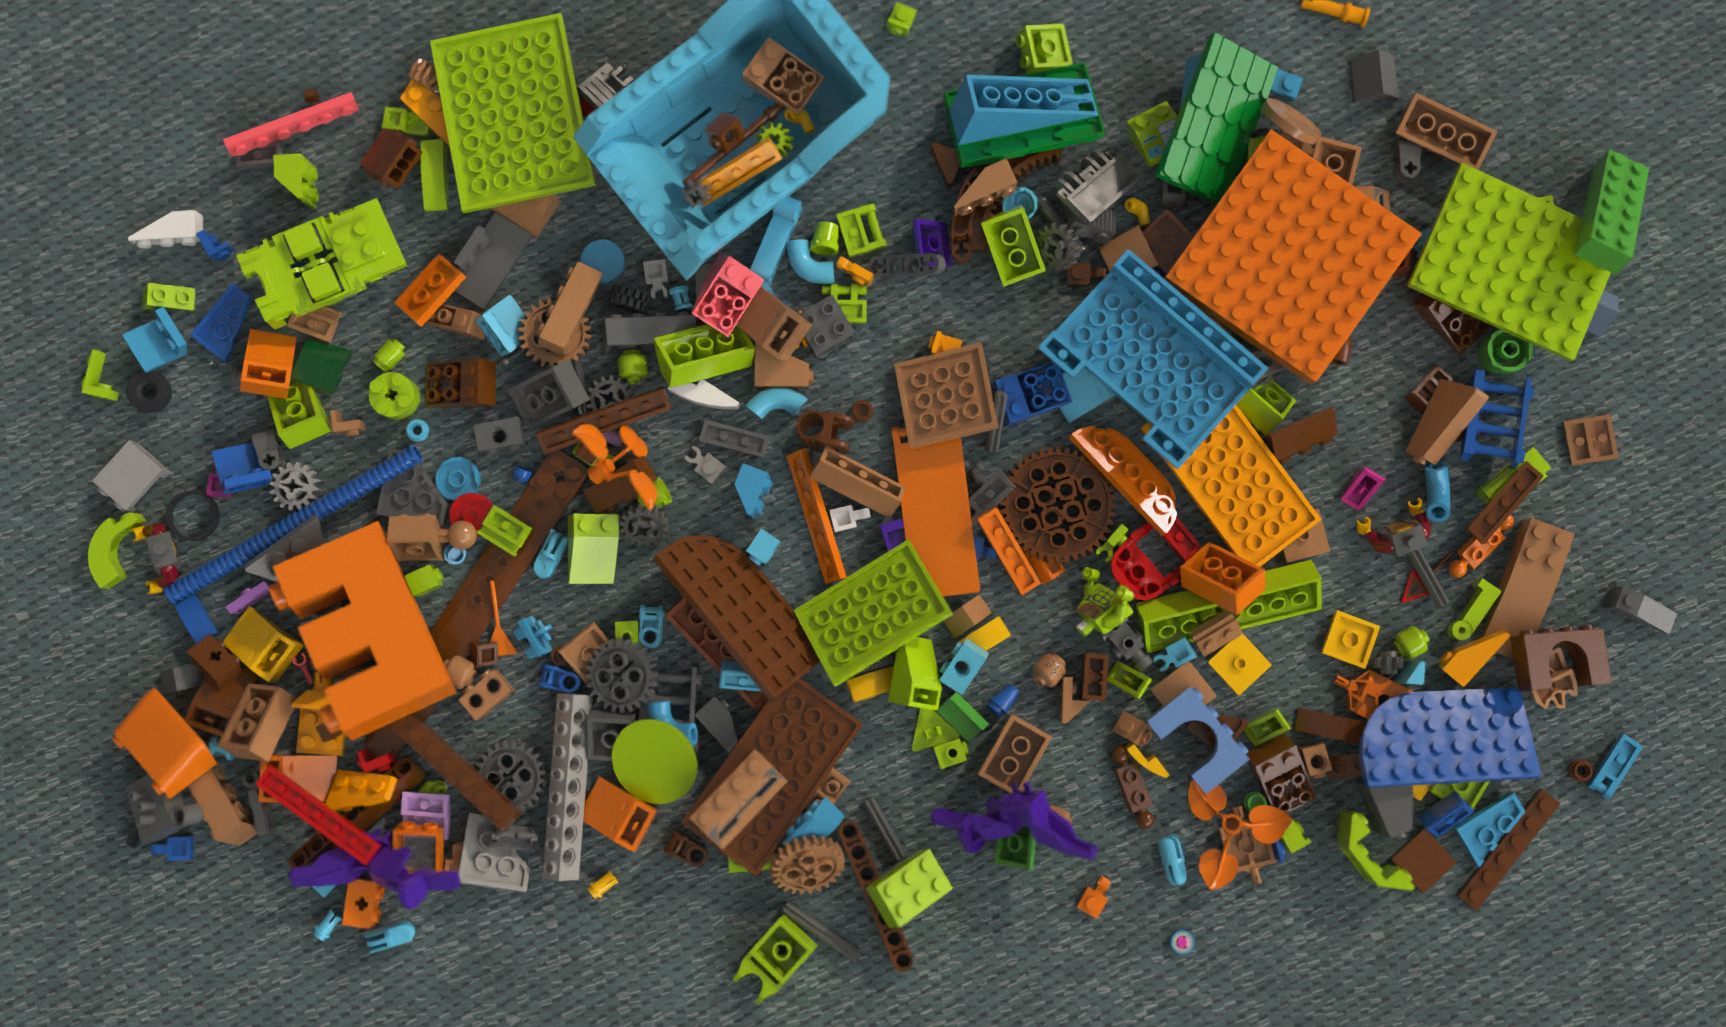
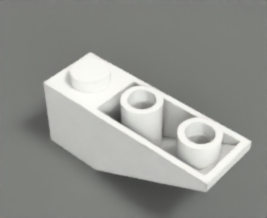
[128,210,203,248]

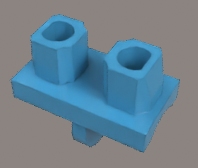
[513,615,553,659]

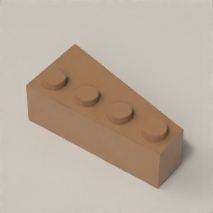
[188,756,258,846]

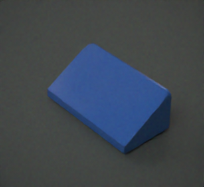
[1419,791,1474,838]

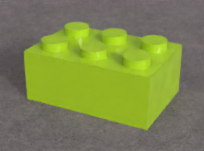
[866,849,953,928]

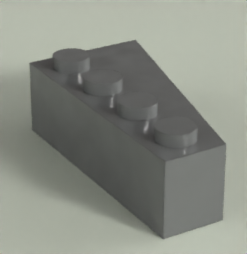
[601,312,696,354]

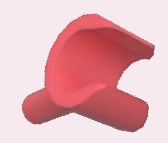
[292,653,314,685]

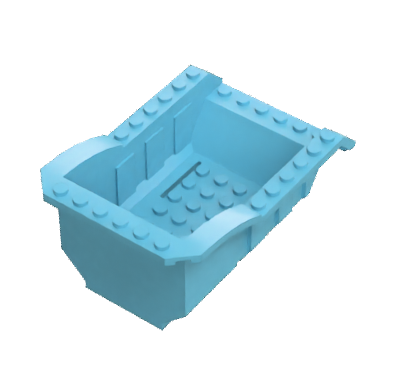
[573,0,890,280]

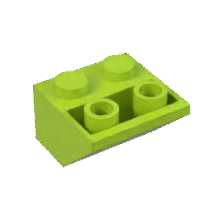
[273,153,319,209]

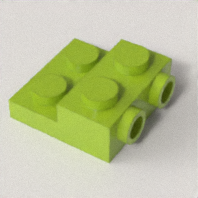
[1016,24,1073,74]

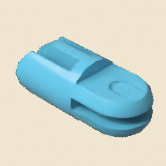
[533,529,568,579]
[1157,834,1187,886]
[363,920,415,954]

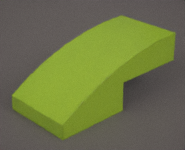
[382,107,431,138]

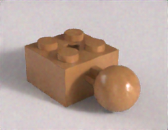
[387,514,477,562]

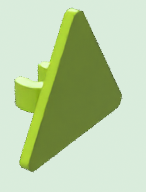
[912,708,959,752]

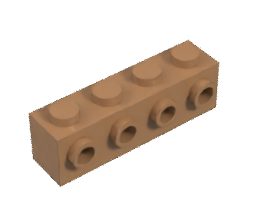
[536,261,603,356]
[810,446,906,518]

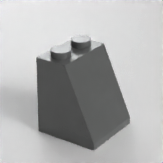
[1356,780,1413,840]

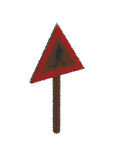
[1401,550,1455,604]

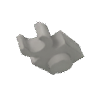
[643,259,669,300]
[684,446,726,484]

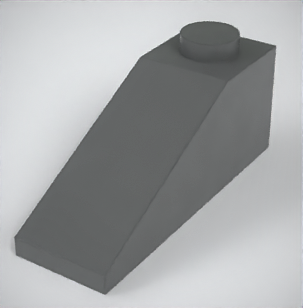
[1605,586,1677,635]
[695,696,739,754]

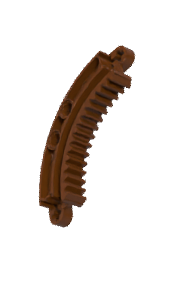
[951,148,1062,264]

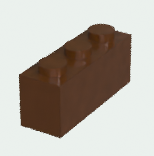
[583,456,658,514]

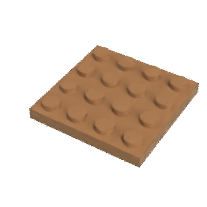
[894,342,999,449]

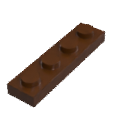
[1465,461,1544,544]

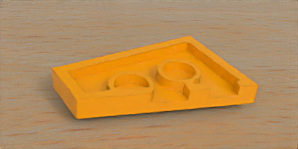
[325,770,397,812]

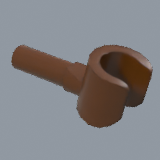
[304,89,320,106]

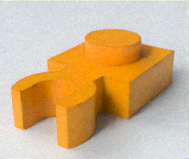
[836,256,874,286]

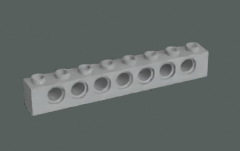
[543,693,593,881]

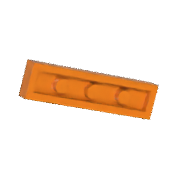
[976,506,1041,595]

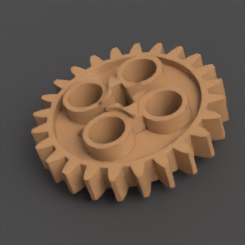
[518,297,591,368]
[770,835,845,895]

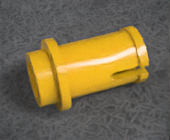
[588,871,618,899]

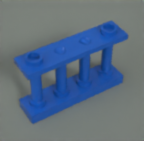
[1459,369,1534,470]

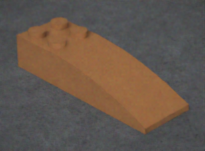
[1481,518,1575,659]

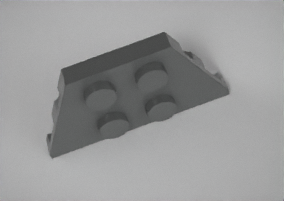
[243,514,324,582]

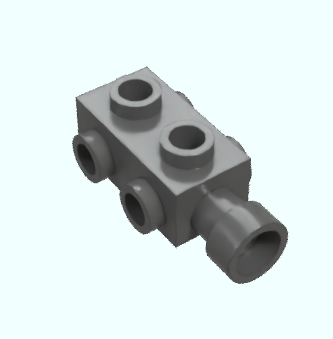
[1096,618,1153,672]

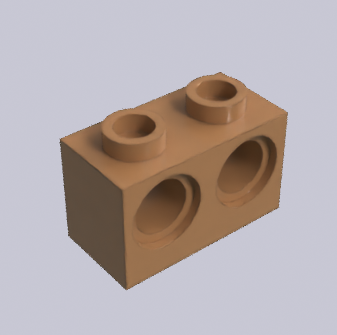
[459,669,515,721]

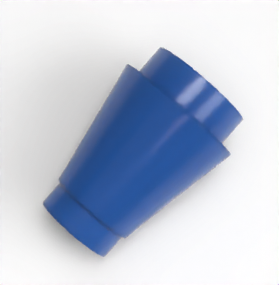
[987,684,1020,718]

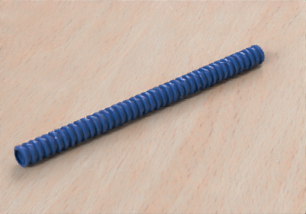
[164,445,422,604]

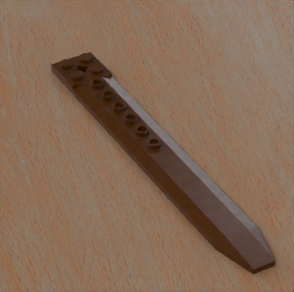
[364,450,589,760]

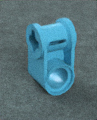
[639,604,665,648]

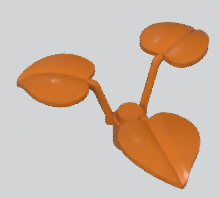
[572,424,657,511]
[1188,780,1292,890]

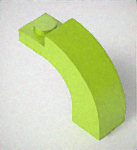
[88,512,147,589]

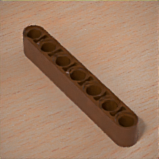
[289,757,425,868]
[839,819,914,972]

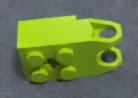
[732,915,818,1004]

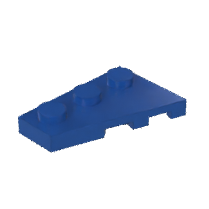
[190,283,252,363]

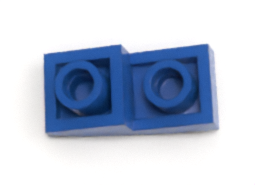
[175,594,219,644]

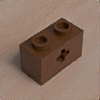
[187,634,243,691]
[1079,653,1109,701]

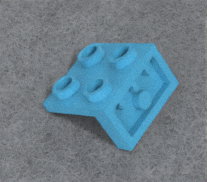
[123,307,187,373]

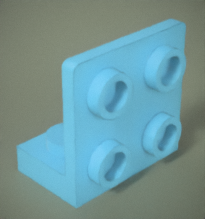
[475,295,527,357]

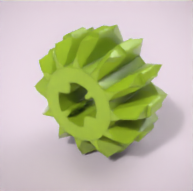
[754,122,794,163]

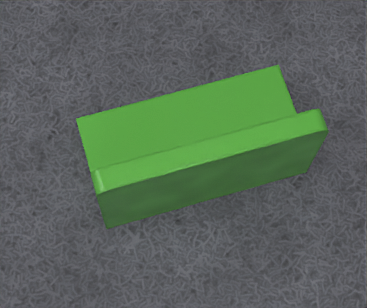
[937,691,989,742]

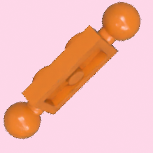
[1448,515,1514,578]

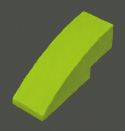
[421,139,449,212]

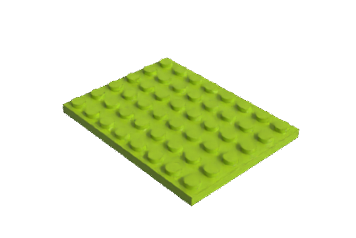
[430,13,596,214]
[1407,163,1611,362]

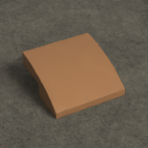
[1099,225,1158,271]
[1564,414,1619,466]
[1150,661,1217,705]

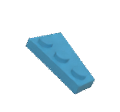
[1453,791,1525,867]

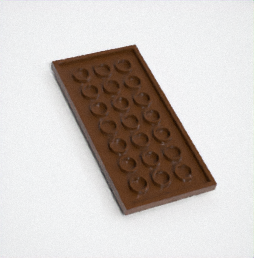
[681,679,863,877]

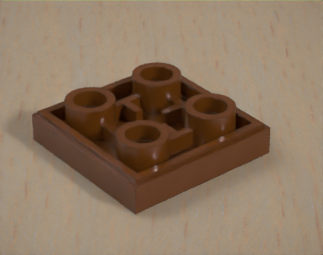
[1390,828,1457,894]

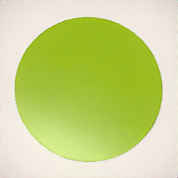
[612,719,697,804]

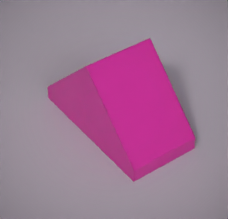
[1340,467,1385,511]

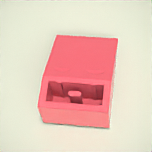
[691,252,764,337]

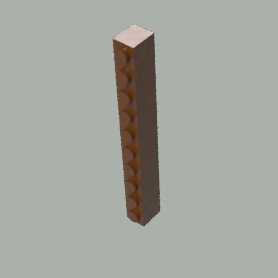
[336,664,523,830]

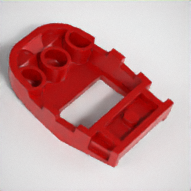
[1110,516,1202,600]

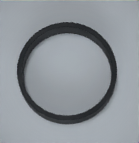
[166,491,220,541]

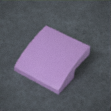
[401,791,450,840]

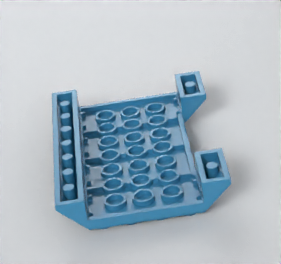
[1038,249,1268,470]

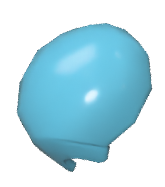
[1002,187,1038,219]

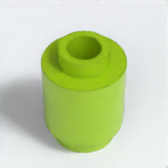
[372,339,406,372]

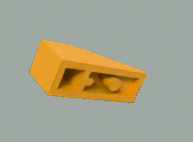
[1438,630,1510,687]

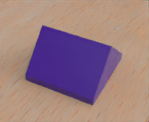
[912,219,952,269]

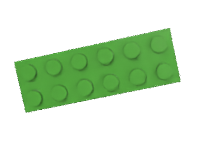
[1575,149,1649,275]

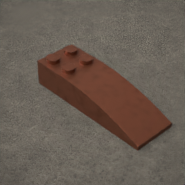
[664,596,768,713]

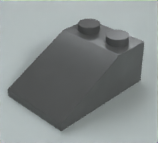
[507,359,590,429]

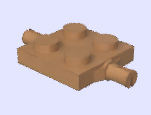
[1218,806,1276,885]

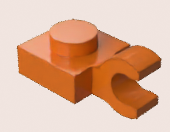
[1076,875,1111,919]

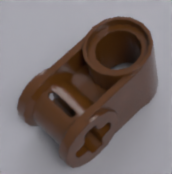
[663,829,709,867]

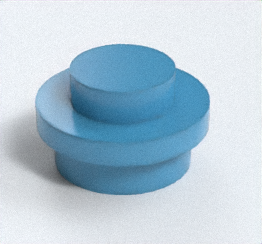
[443,543,466,564]

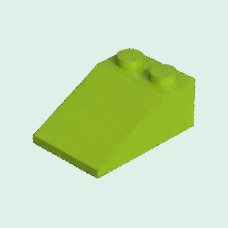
[267,373,332,449]
[568,514,619,584]

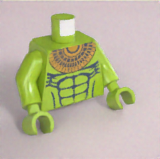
[1076,567,1134,637]

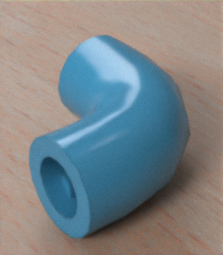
[1424,461,1450,522]
[647,700,698,746]

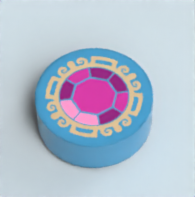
[1170,929,1194,954]

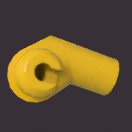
[784,109,816,135]
[1124,198,1151,227]

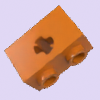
[342,876,385,929]

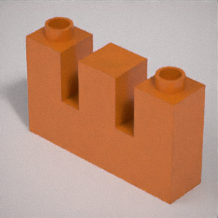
[268,521,457,741]

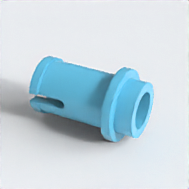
[313,910,342,941]

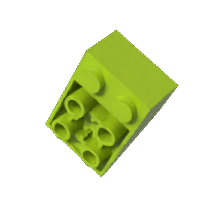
[888,637,942,711]

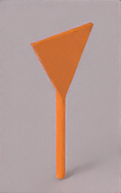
[490,580,518,656]

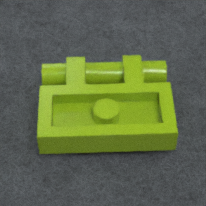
[822,284,867,324]

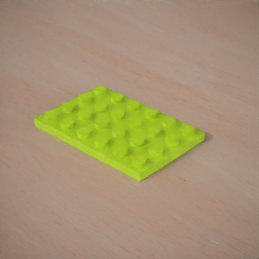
[793,539,953,687]

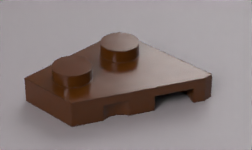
[1185,714,1249,750]

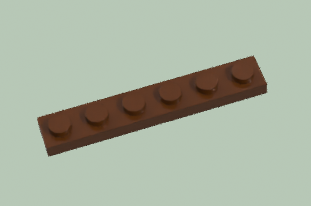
[536,386,672,455]
[1456,789,1560,911]

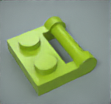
[836,204,887,258]

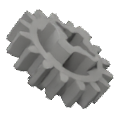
[269,462,321,511]

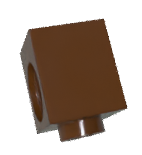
[705,112,746,153]

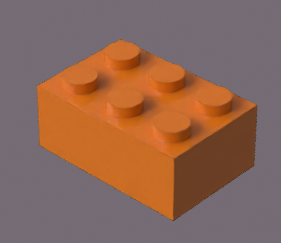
[1180,542,1266,615]

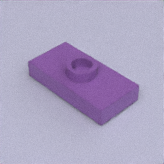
[226,581,272,614]

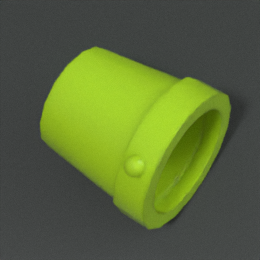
[810,221,839,256]
[636,477,672,508]

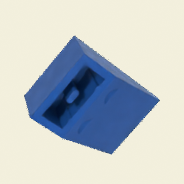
[990,362,1072,427]

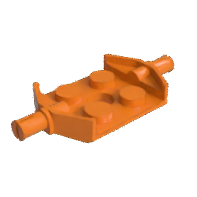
[1333,670,1414,719]

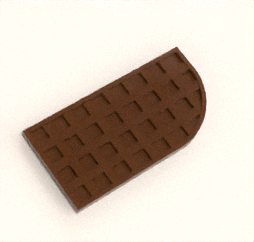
[652,535,821,702]

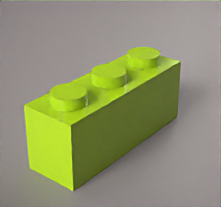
[1475,447,1551,504]

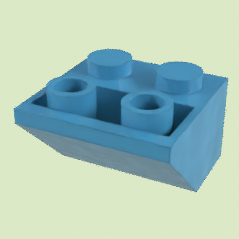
[734,463,773,519]
[782,797,845,847]

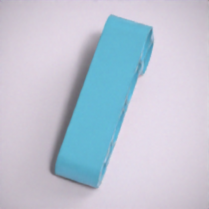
[750,196,802,286]

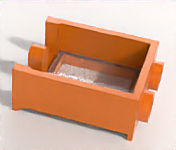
[393,821,445,874]

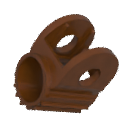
[795,409,855,454]

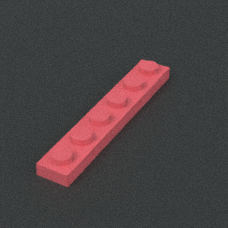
[223,92,359,157]

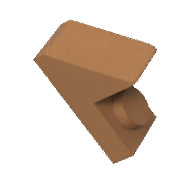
[1060,677,1090,723]

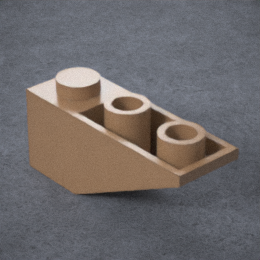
[953,159,1017,216]
[425,304,485,340]

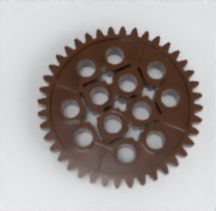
[998,446,1117,564]

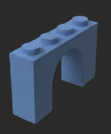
[1146,686,1250,794]

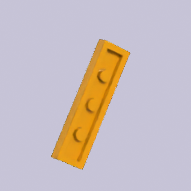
[695,137,782,206]

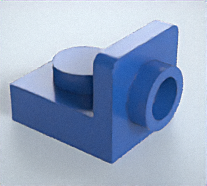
[196,229,235,261]

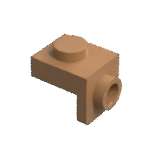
[328,410,366,437]
[1112,711,1153,748]

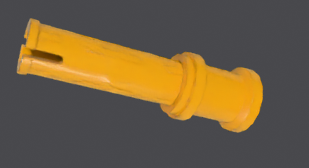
[1300,0,1370,28]

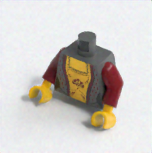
[1357,498,1431,556]
[130,523,183,594]

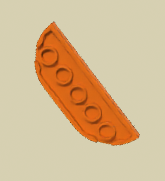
[1069,426,1177,537]

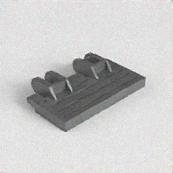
[577,62,638,110]
[1054,148,1144,226]

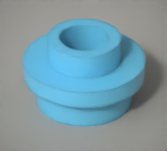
[406,419,429,442]

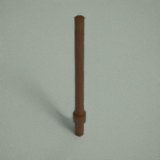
[682,103,785,187]

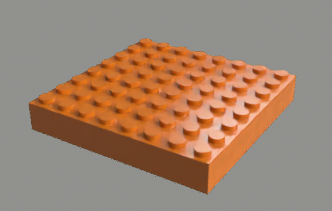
[1164,129,1422,385]

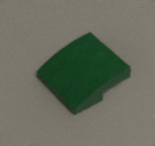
[290,338,352,394]

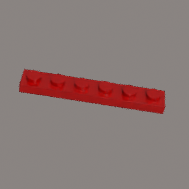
[255,765,382,865]

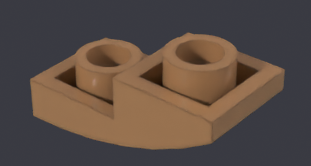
[805,768,851,809]

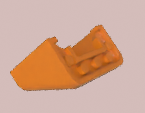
[112,688,217,799]

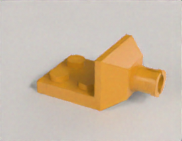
[292,672,346,756]

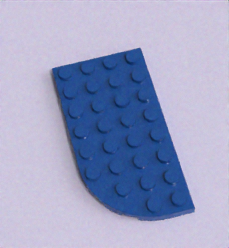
[1359,687,1541,788]

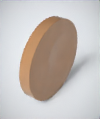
[1261,98,1321,144]

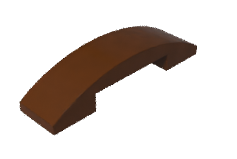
[1294,708,1366,744]

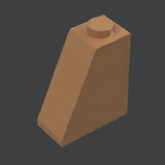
[755,341,814,389]

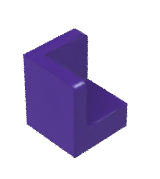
[880,518,906,551]

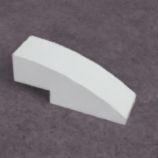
[668,380,741,409]

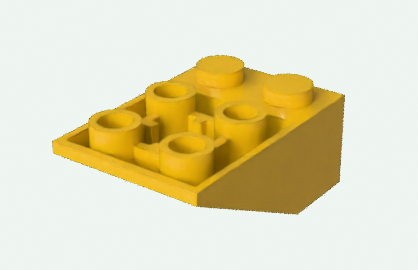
[223,606,304,682]

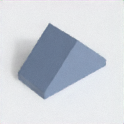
[1587,291,1619,337]

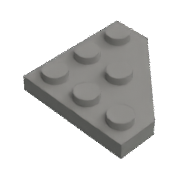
[458,813,530,893]

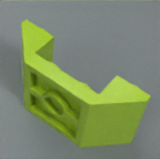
[1337,809,1415,890]

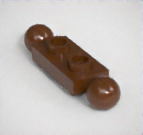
[1111,746,1154,829]

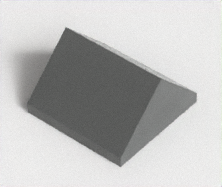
[1350,50,1399,103]

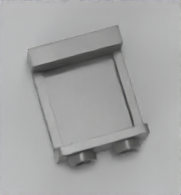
[92,440,170,512]

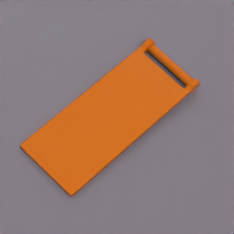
[892,426,980,597]

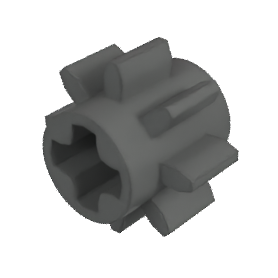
[682,178,711,208]
[1374,651,1403,674]

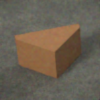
[943,595,992,638]

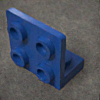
[211,442,272,495]

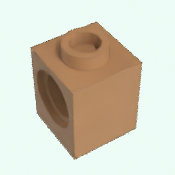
[1297,743,1332,779]

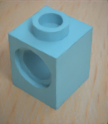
[746,529,781,565]

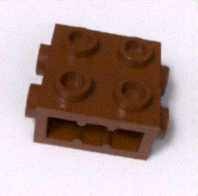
[360,128,423,189]

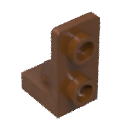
[1328,753,1362,780]

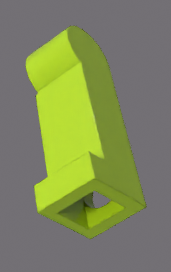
[1447,578,1502,640]

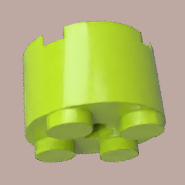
[369,372,420,420]

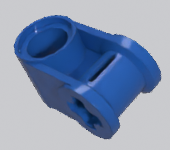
[536,663,583,693]

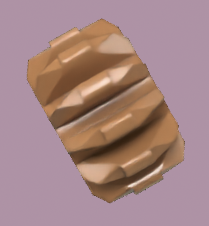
[408,59,440,95]

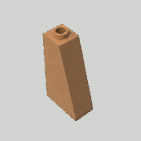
[1405,379,1489,466]

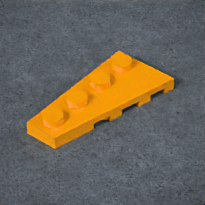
[400,80,450,148]

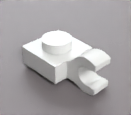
[830,505,871,533]

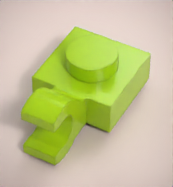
[1095,524,1129,563]

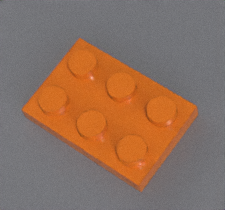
[394,253,466,327]

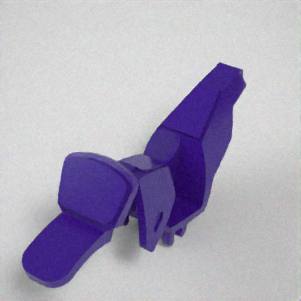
[930,782,1098,861]
[288,828,461,910]

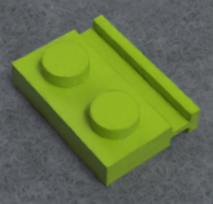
[477,505,533,556]

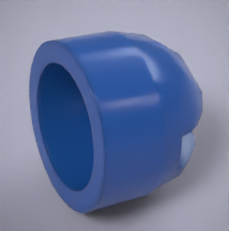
[513,465,532,484]

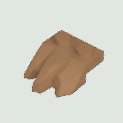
[1528,645,1578,709]

